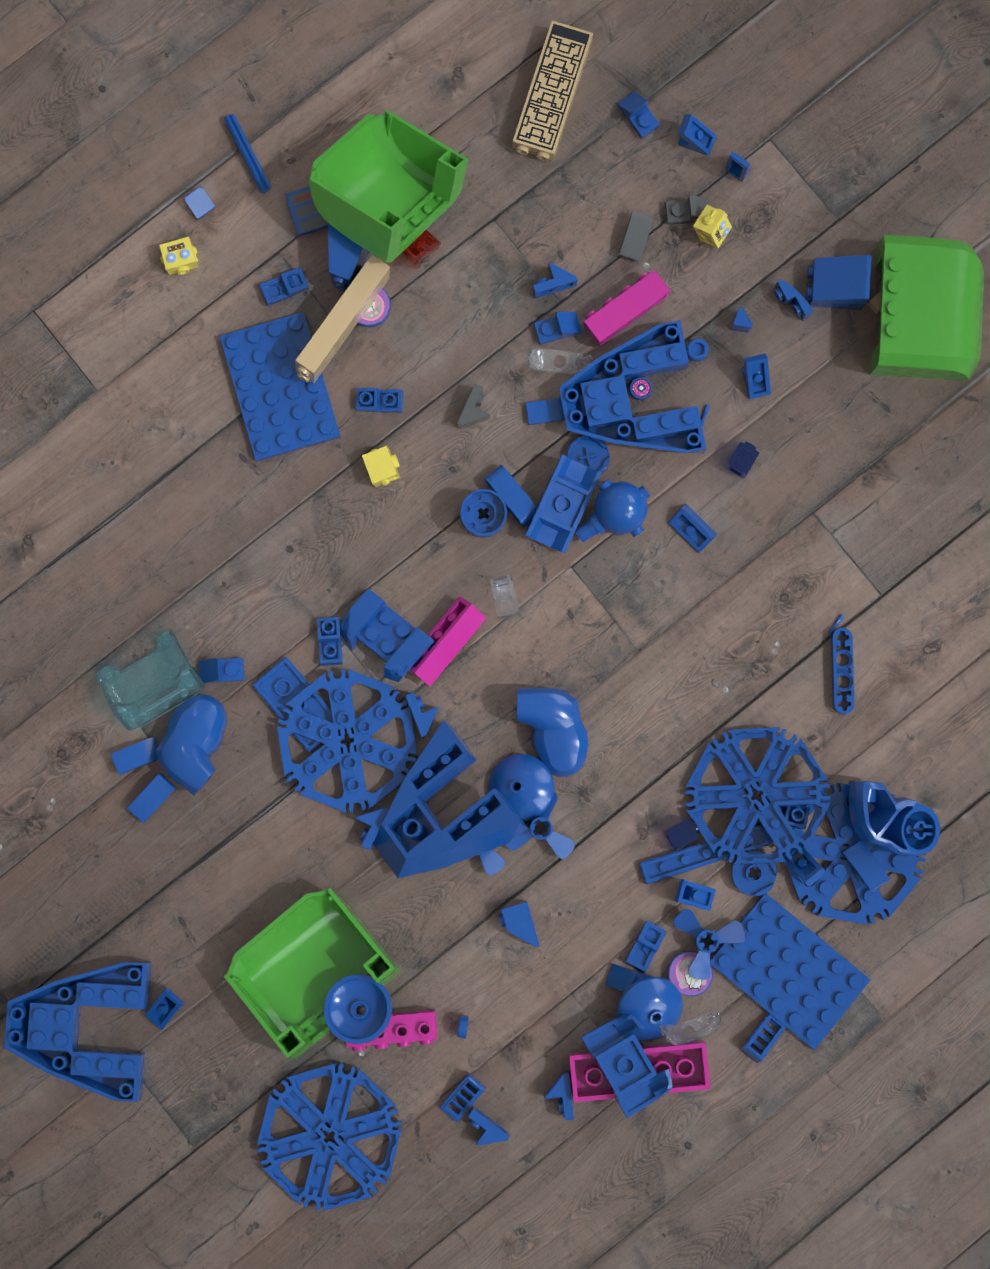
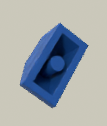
[498,901,540,947]

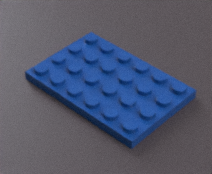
[220,312,341,462]
[710,893,871,1050]

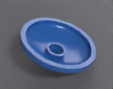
[488,754,554,821]
[324,974,392,1044]
[617,977,683,1041]

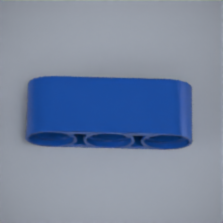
[484,465,537,527]

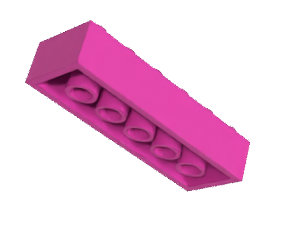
[568,1040,711,1102]

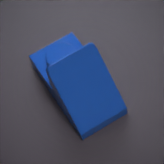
[617,92,660,139]
[678,114,717,155]
[533,262,578,299]
[534,312,582,345]
[742,353,771,399]
[199,658,245,684]
[406,692,439,738]
[355,808,389,850]
[783,844,826,887]
[675,879,716,911]
[605,963,652,992]
[145,988,186,1031]
[544,1071,574,1120]
[468,1106,510,1145]

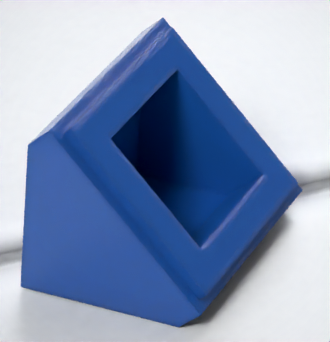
[731,307,753,333]

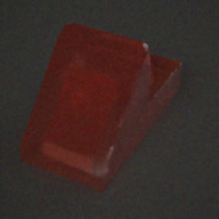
[402,230,441,269]

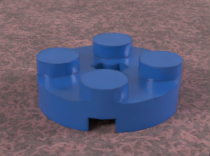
[731,851,777,896]

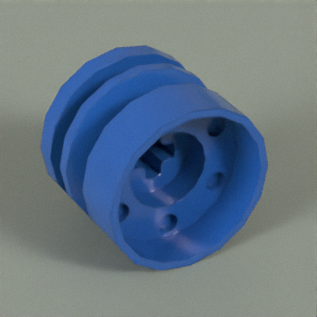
[460,489,507,538]

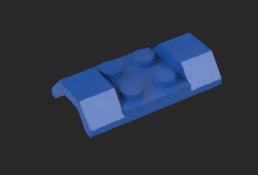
[525,454,602,554]

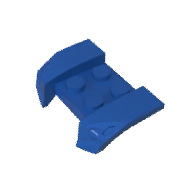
[340,588,434,682]
[581,1014,673,1118]

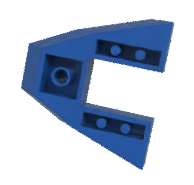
[559,320,706,453]
[374,720,528,878]
[4,962,152,1102]

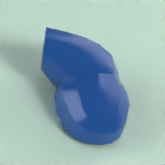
[517,688,589,777]
[156,694,228,796]
[849,781,940,856]

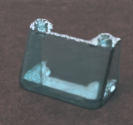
[94,629,205,731]

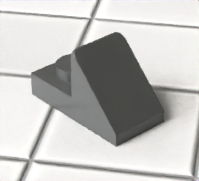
[665,194,709,225]
[457,384,490,429]

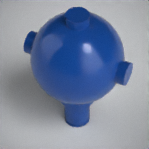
[575,479,651,543]

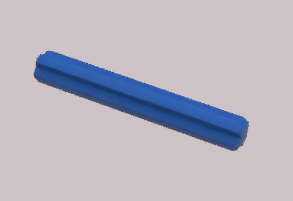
[224,114,271,193]

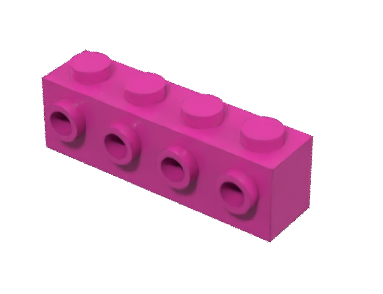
[583,270,670,347]
[410,596,486,686]
[346,1010,438,1051]

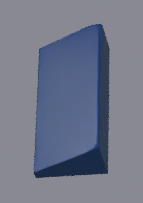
[668,504,717,553]

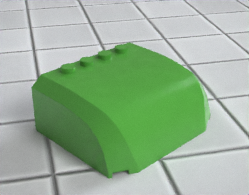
[309,110,468,262]
[870,235,984,381]
[224,888,401,1058]

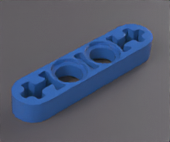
[831,627,855,715]

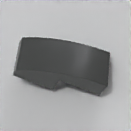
[619,210,653,261]

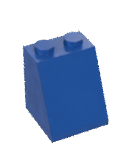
[328,223,369,292]
[806,255,872,310]

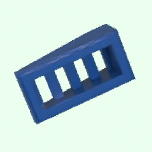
[725,152,752,182]
[740,1012,786,1063]
[440,1072,486,1122]

